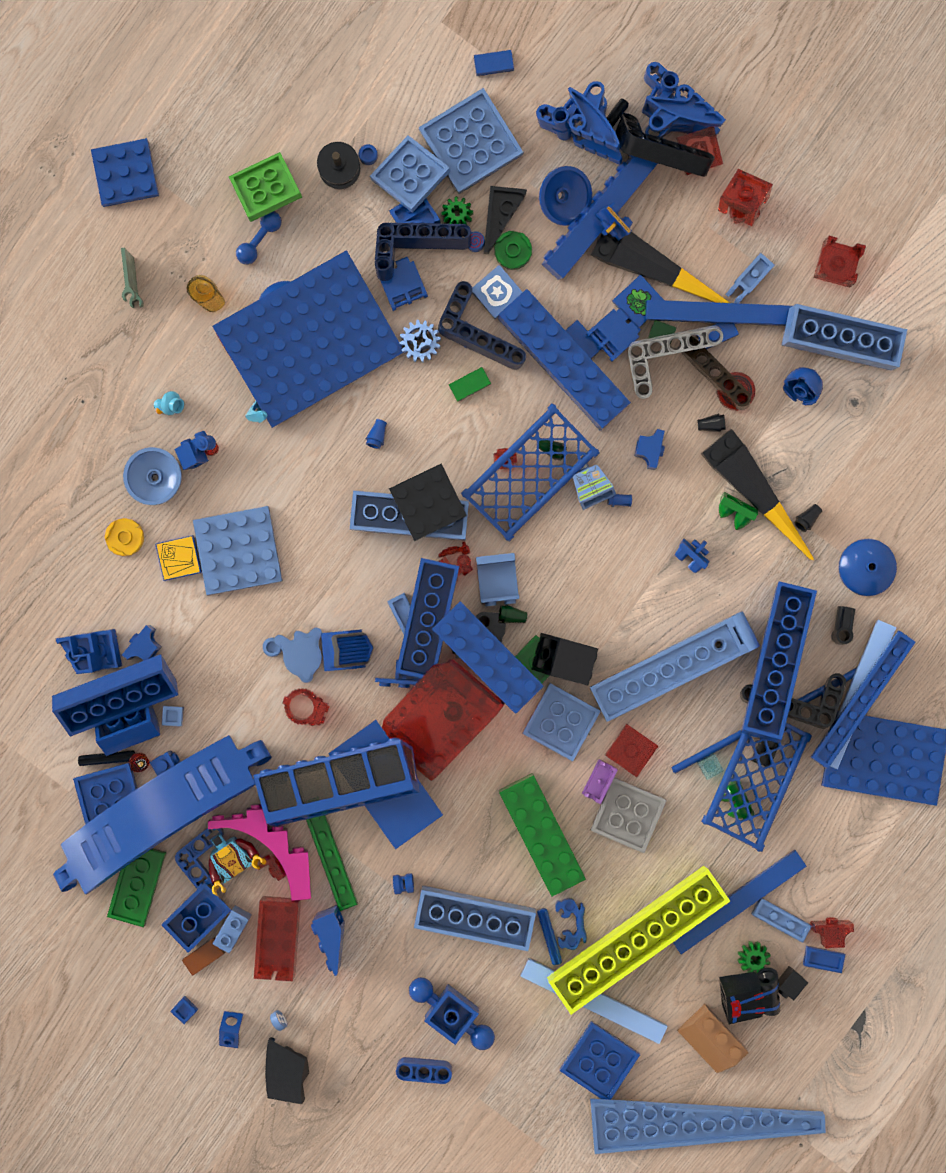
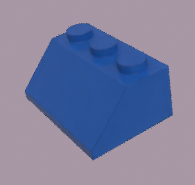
[95,706,160,756]

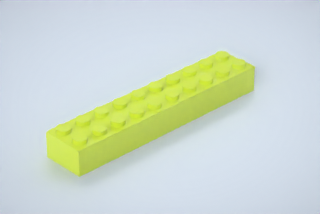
[547,866,730,1015]

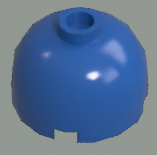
[783,367,823,405]

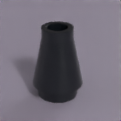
[697,413,726,432]
[794,504,822,532]

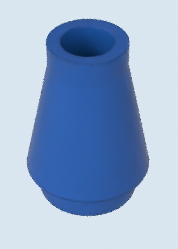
[366,419,387,449]

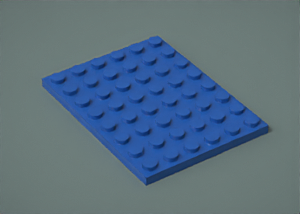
[212,250,404,428]

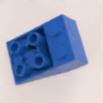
[311,905,345,976]

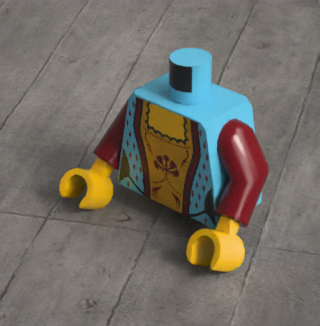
[208,833,266,896]

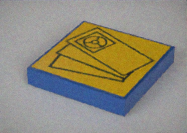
[155,535,202,581]

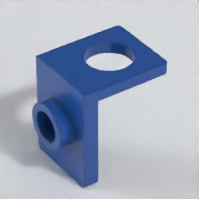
[219,1011,243,1048]

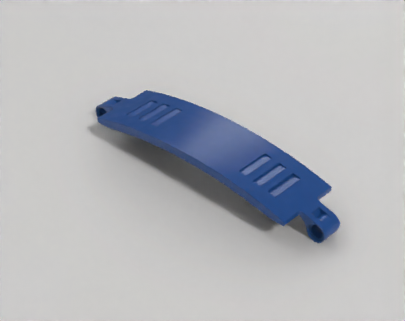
[53,735,272,895]

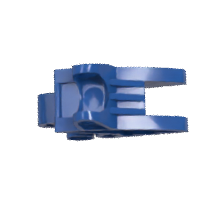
[642,62,726,138]
[536,81,623,165]

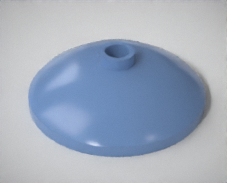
[123,447,182,505]

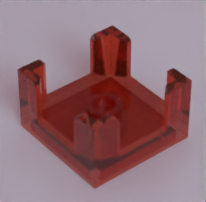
[718,169,773,226]
[813,235,866,288]

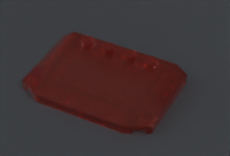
[382,659,505,781]

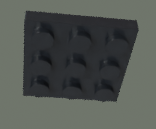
[389,463,467,541]

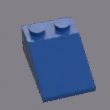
[161,883,231,953]

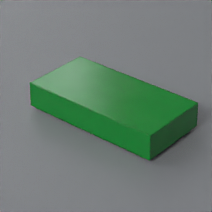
[448,367,491,402]

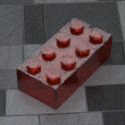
[254,896,301,982]

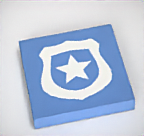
[472,265,523,319]

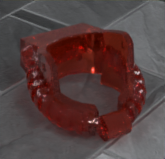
[282,688,330,726]

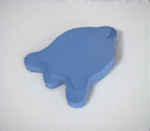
[274,627,322,683]

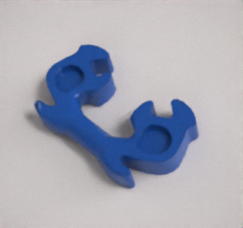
[555,898,587,950]

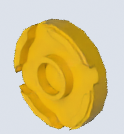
[105,518,144,556]

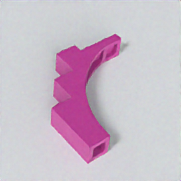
[208,804,311,901]

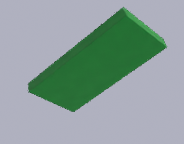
[107,848,166,928]

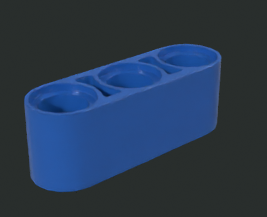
[396,1057,452,1084]

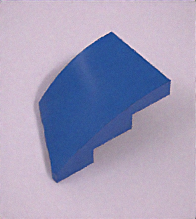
[56,629,122,674]

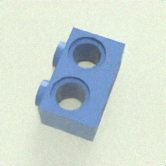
[213,905,252,953]

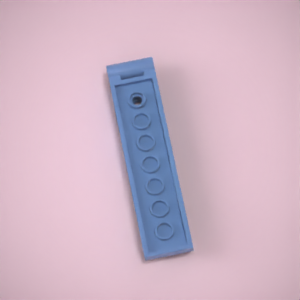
[590,611,760,722]

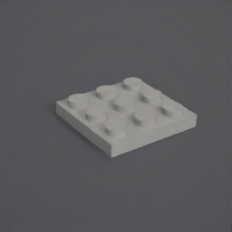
[590,777,667,853]

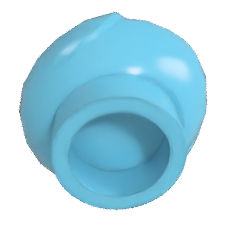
[154,391,184,415]

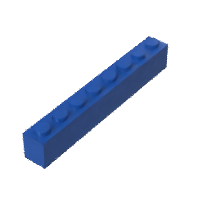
[542,155,658,279]

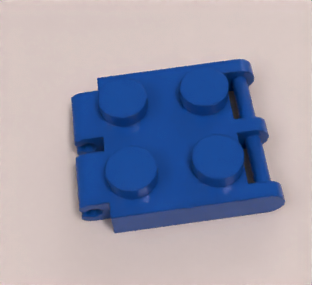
[380,256,428,311]
[586,308,641,362]

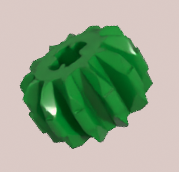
[441,196,473,225]
[737,941,771,974]

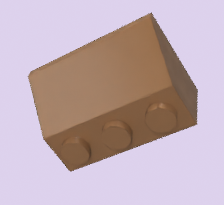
[677,1004,749,1073]

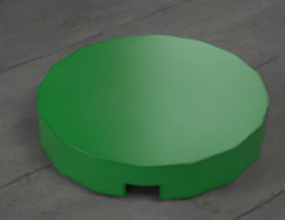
[494,231,532,270]

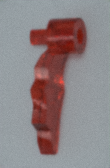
[438,542,470,558]

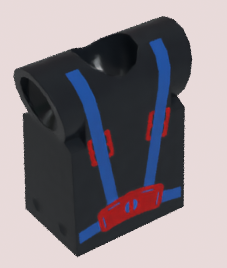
[719,968,781,1025]

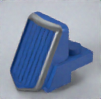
[321,629,374,671]

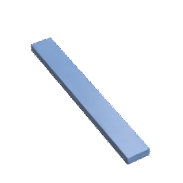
[830,620,896,769]
[520,958,668,1044]

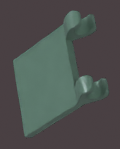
[121,248,144,308]

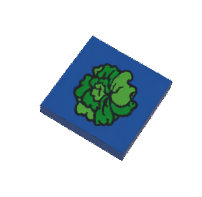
[612,275,664,328]

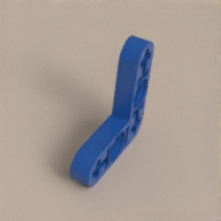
[175,828,224,889]

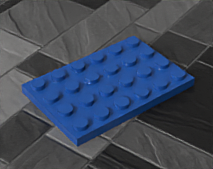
[821,711,946,806]

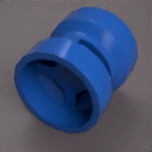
[393,873,414,895]

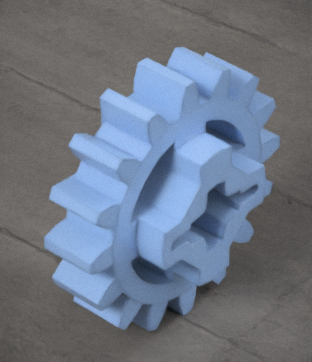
[399,320,441,363]

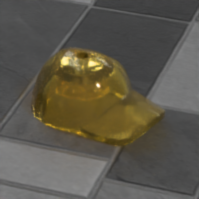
[186,275,225,312]

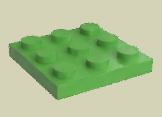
[228,152,302,222]

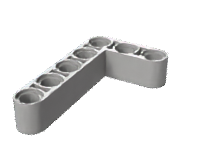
[628,326,723,399]

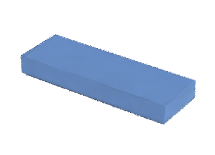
[751,898,812,943]

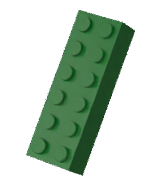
[499,773,586,897]

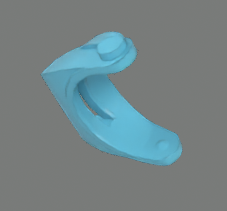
[245,401,267,423]

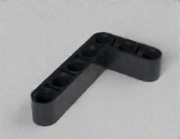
[615,113,715,177]
[740,673,846,729]

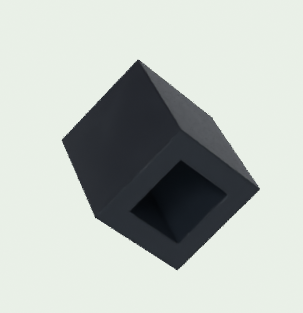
[778,966,808,1001]

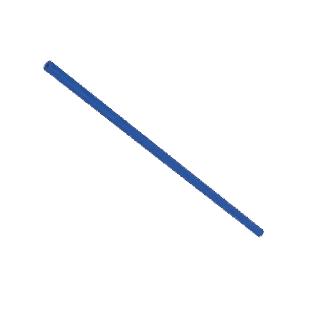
[671,668,857,774]

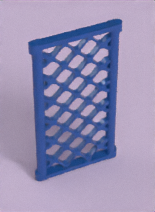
[461,403,600,542]
[701,722,812,852]

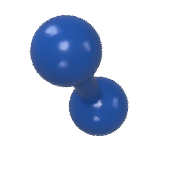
[236,211,282,265]

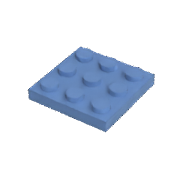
[370,135,451,213]
[522,683,601,761]

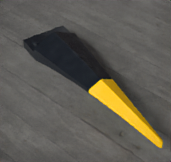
[591,232,730,303]
[701,429,814,560]

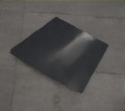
[265,1037,310,1104]

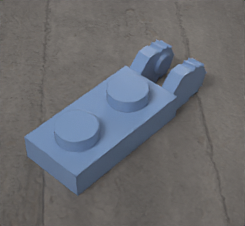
[725,253,775,303]

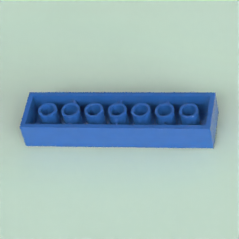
[498,289,631,431]
[740,581,817,743]

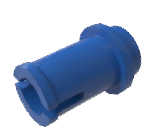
[607,494,632,507]

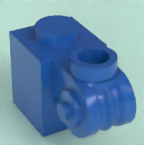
[174,431,216,470]

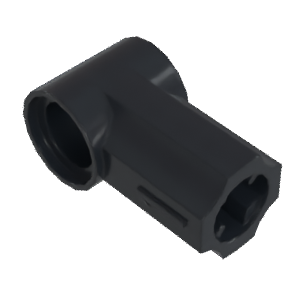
[831,606,856,645]

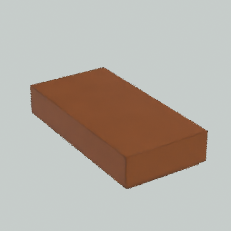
[182,937,225,976]

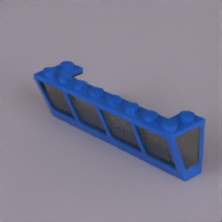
[253,738,420,827]

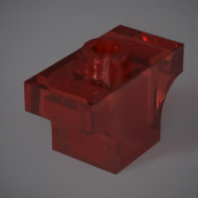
[810,917,854,948]

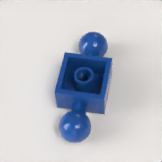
[409,977,495,1050]

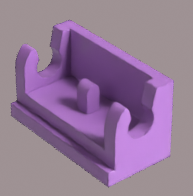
[582,759,618,804]

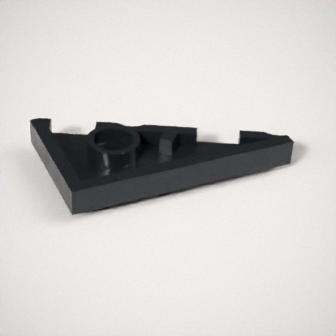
[484,186,527,254]

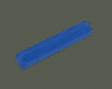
[537,908,562,965]

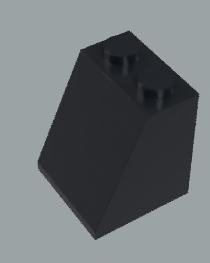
[531,633,599,685]

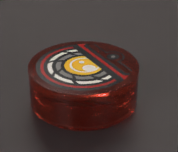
[129,753,150,772]

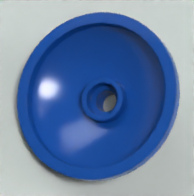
[539,166,592,226]
[839,539,897,596]

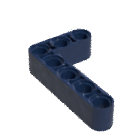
[375,223,472,281]
[438,281,526,370]

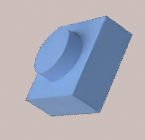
[162,706,184,726]

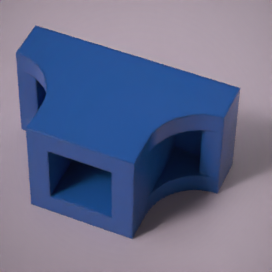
[634,429,665,470]
[122,625,162,661]

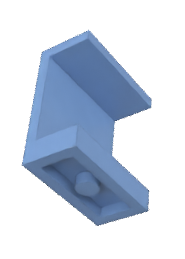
[476,553,519,607]

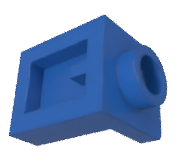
[150,750,180,776]

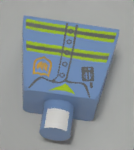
[573,463,616,510]

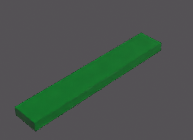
[302,796,358,911]

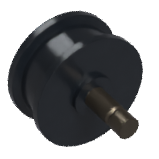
[317,142,361,189]

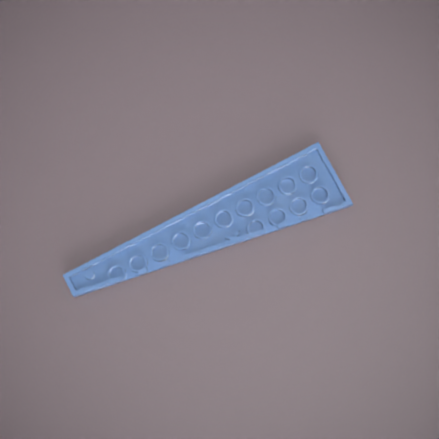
[590,1099,826,1154]

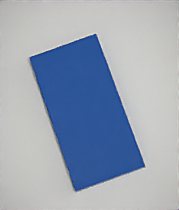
[328,720,443,850]

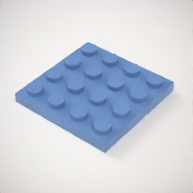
[419,88,524,194]
[193,506,283,595]

